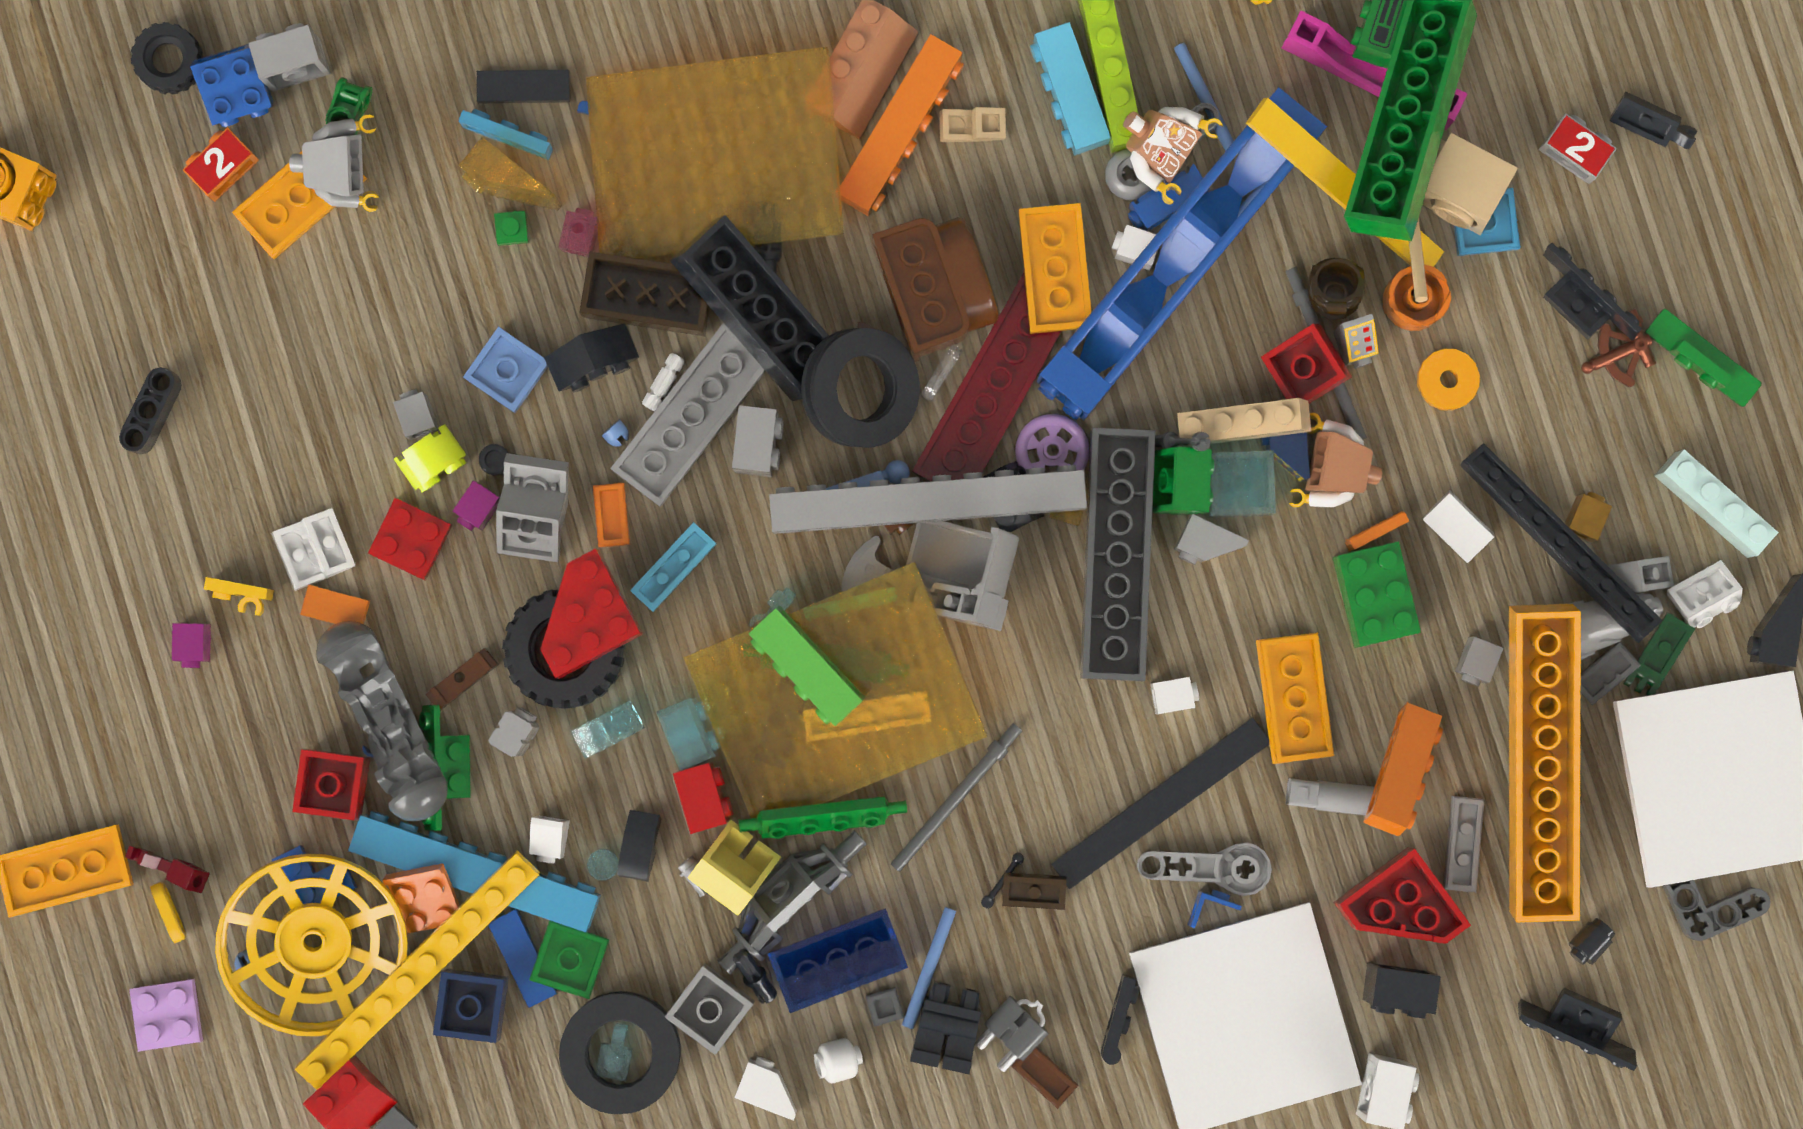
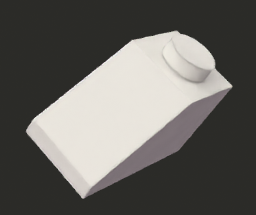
[529,815,570,863]
[735,1056,797,1121]

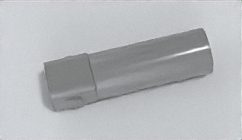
[1285,778,1374,816]

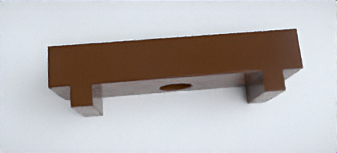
[425,648,499,711]

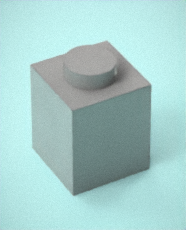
[393,390,439,440]
[1455,636,1503,687]

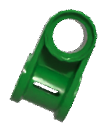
[325,77,372,134]

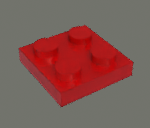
[368,498,452,581]

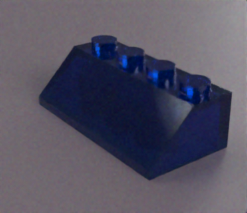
[768,908,908,1013]

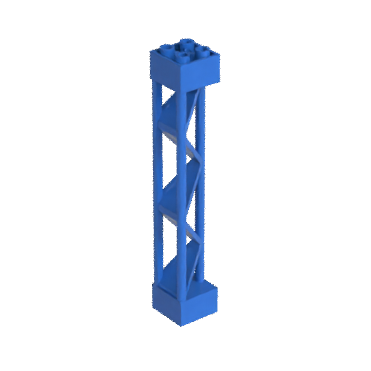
[1036,87,1327,421]

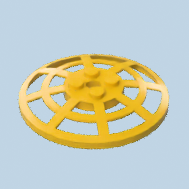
[215,854,408,1036]

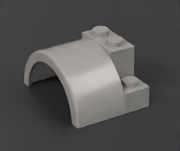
[896,521,1019,631]

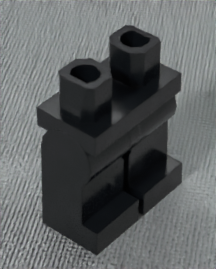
[910,981,981,1075]

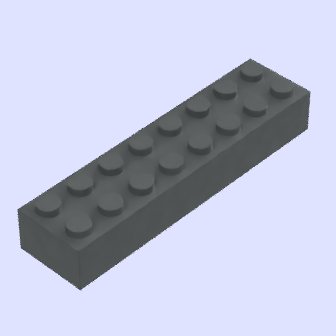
[1080,428,1155,681]

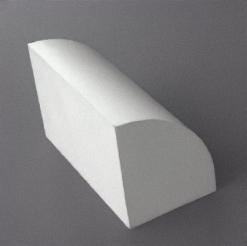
[1423,490,1494,563]

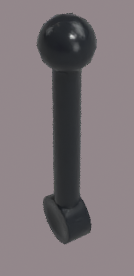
[981,853,1024,909]

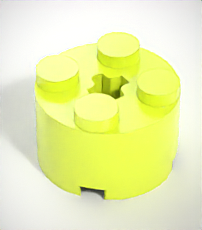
[393,424,467,493]

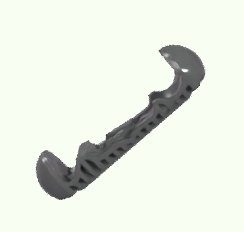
[316,621,448,821]

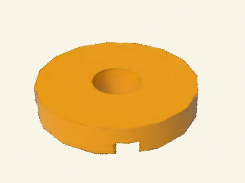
[1417,349,1480,411]

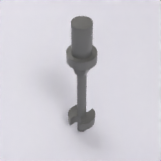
[1155,432,1211,451]

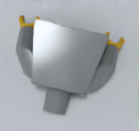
[289,115,379,212]

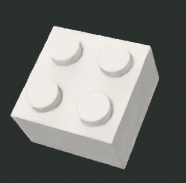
[1356,1053,1419,1129]

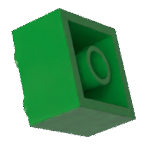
[1152,447,1214,515]

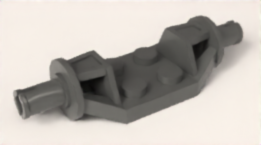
[717,830,867,975]

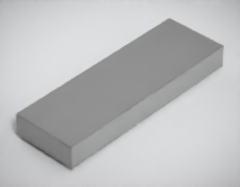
[1443,796,1485,893]

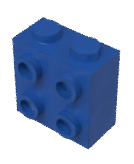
[190,44,273,127]

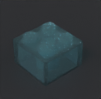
[1209,451,1276,518]
[656,698,722,771]

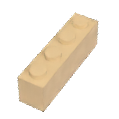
[1177,398,1311,446]

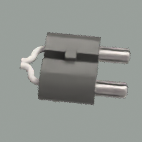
[975,996,1049,1072]

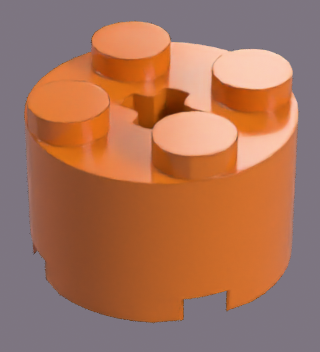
[1382,264,1451,331]

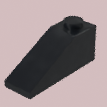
[1747,573,1803,668]

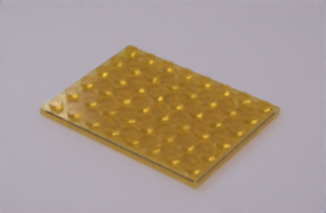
[586,47,844,258]
[683,562,988,818]

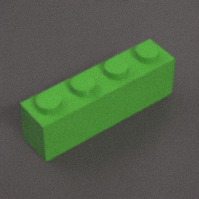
[748,605,865,726]

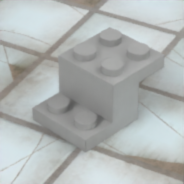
[496,453,569,562]

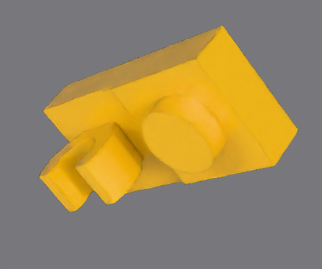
[204,577,274,616]

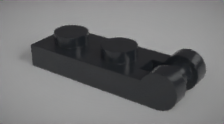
[1100,974,1140,1065]

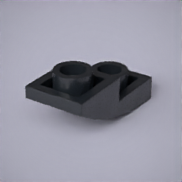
[617,810,662,882]

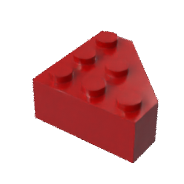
[540,548,643,679]
[1333,847,1471,944]

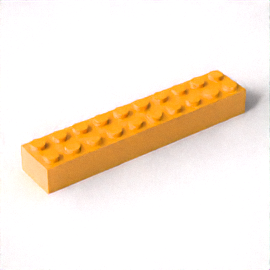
[1509,604,1581,923]

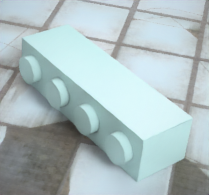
[1654,449,1779,558]

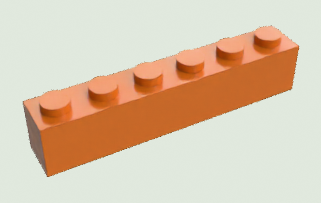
[836,34,964,217]

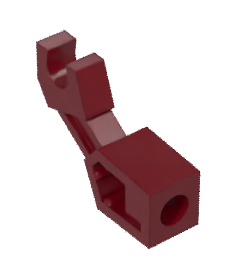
[125,845,210,893]

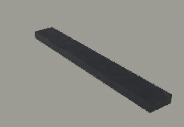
[1460,443,1663,643]
[1051,718,1270,889]

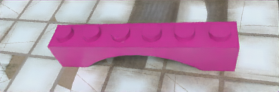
[1281,11,1467,130]

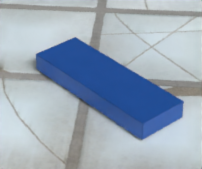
[488,909,558,1008]

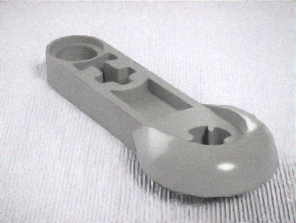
[1105,103,1219,200]
[1137,843,1272,896]

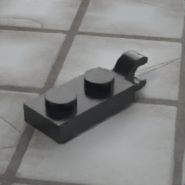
[1610,91,1697,150]

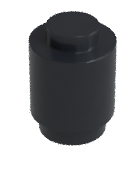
[1569,918,1615,965]

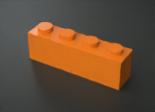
[1363,702,1443,836]

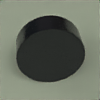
[479,444,509,476]

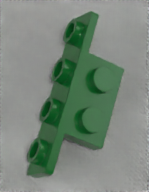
[1645,309,1762,407]
[419,705,471,831]

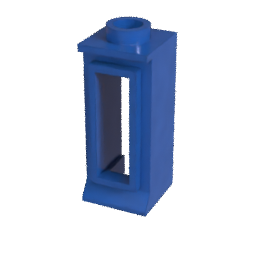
[1128,164,1210,232]

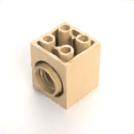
[1423,133,1518,236]

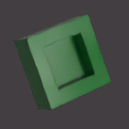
[494,211,529,246]

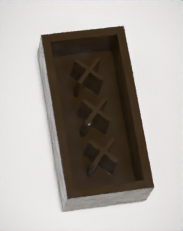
[579,251,710,337]

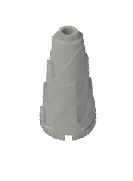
[1565,593,1663,660]

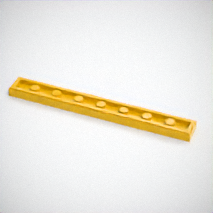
[1246,98,1445,267]

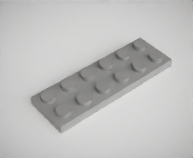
[610,323,766,507]

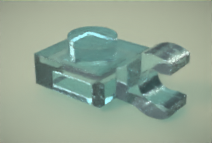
[749,587,797,627]
[596,1023,633,1081]

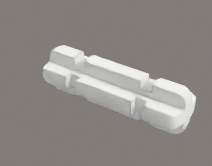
[642,353,685,411]

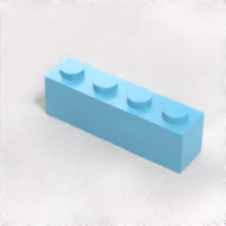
[1030,22,1111,156]

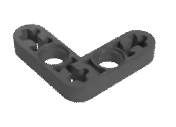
[1663,880,1771,941]

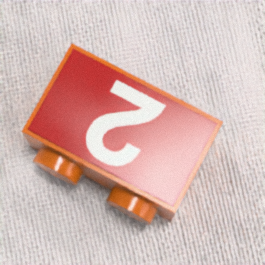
[183,127,259,202]

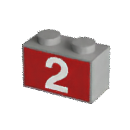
[1538,114,1617,184]

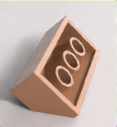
[805,0,918,140]

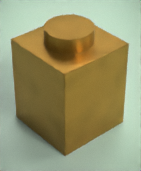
[1565,492,1612,542]

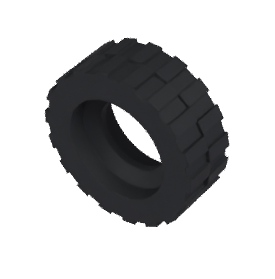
[131,22,203,95]

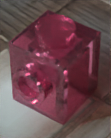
[558,208,600,257]

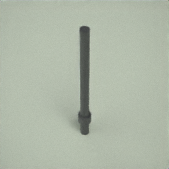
[1285,267,1367,440]
[891,723,1022,872]

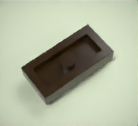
[1002,872,1067,910]

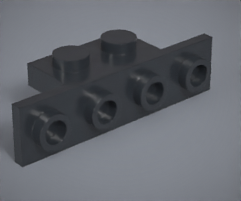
[1543,243,1642,341]
[1518,988,1637,1071]

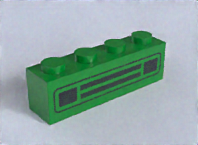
[1350,0,1408,69]

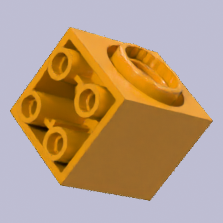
[0,148,57,232]

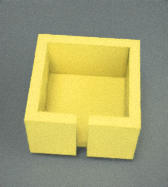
[688,820,781,915]

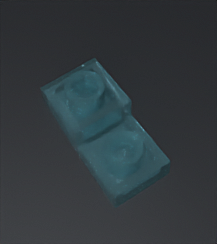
[571,700,645,759]

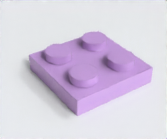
[129,978,203,1052]

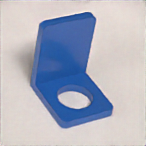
[1188,889,1242,928]

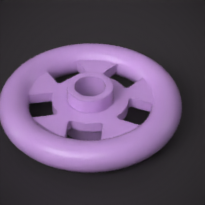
[1015,414,1089,471]

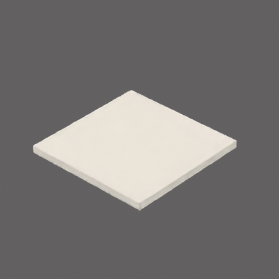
[1613,671,1803,888]
[1129,902,1362,1129]

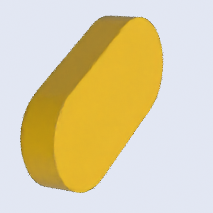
[150,882,186,943]

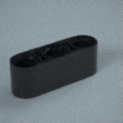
[119,367,182,454]

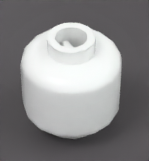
[814,1038,863,1083]

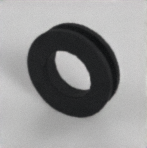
[801,328,920,448]
[559,991,681,1114]

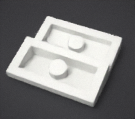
[272,508,355,591]

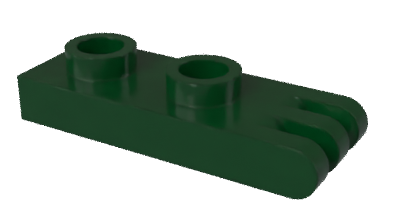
[1623,612,1695,696]

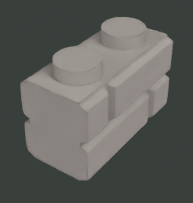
[488,707,540,757]

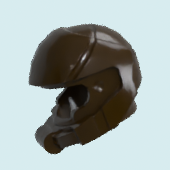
[1308,258,1365,320]

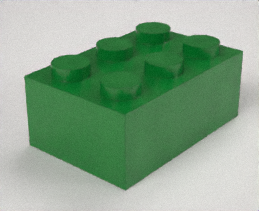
[1333,541,1421,648]

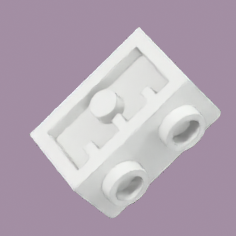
[1667,560,1743,628]

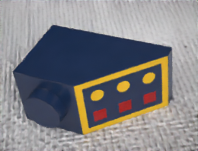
[1260,432,1310,481]

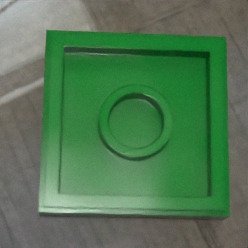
[529,920,609,999]

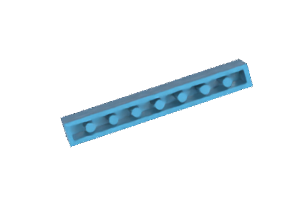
[348,811,601,932]

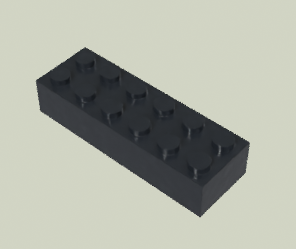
[670,215,829,402]

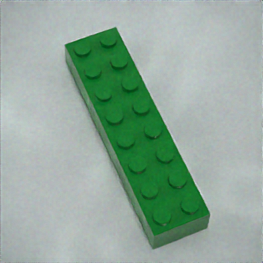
[1344,0,1477,241]

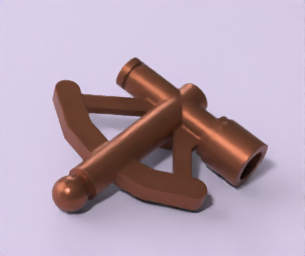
[1581,308,1657,387]

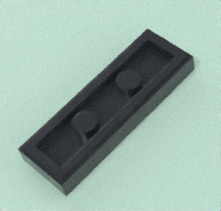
[477,70,570,104]

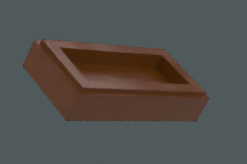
[1011,1047,1079,1109]

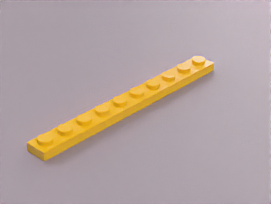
[295,850,540,1090]

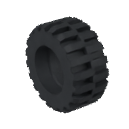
[502,590,626,709]

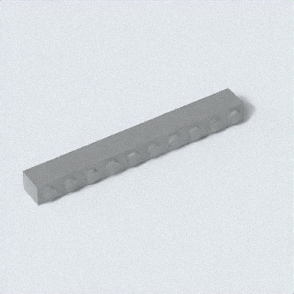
[769,465,1087,534]

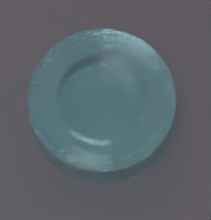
[587,849,619,881]

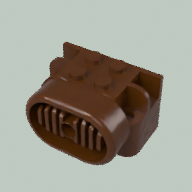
[872,217,999,362]

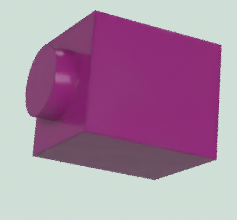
[453,480,500,531]
[172,623,211,668]

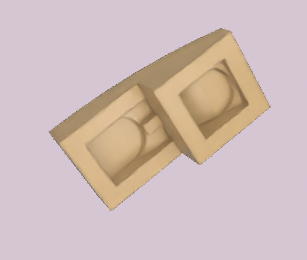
[939,107,1006,142]

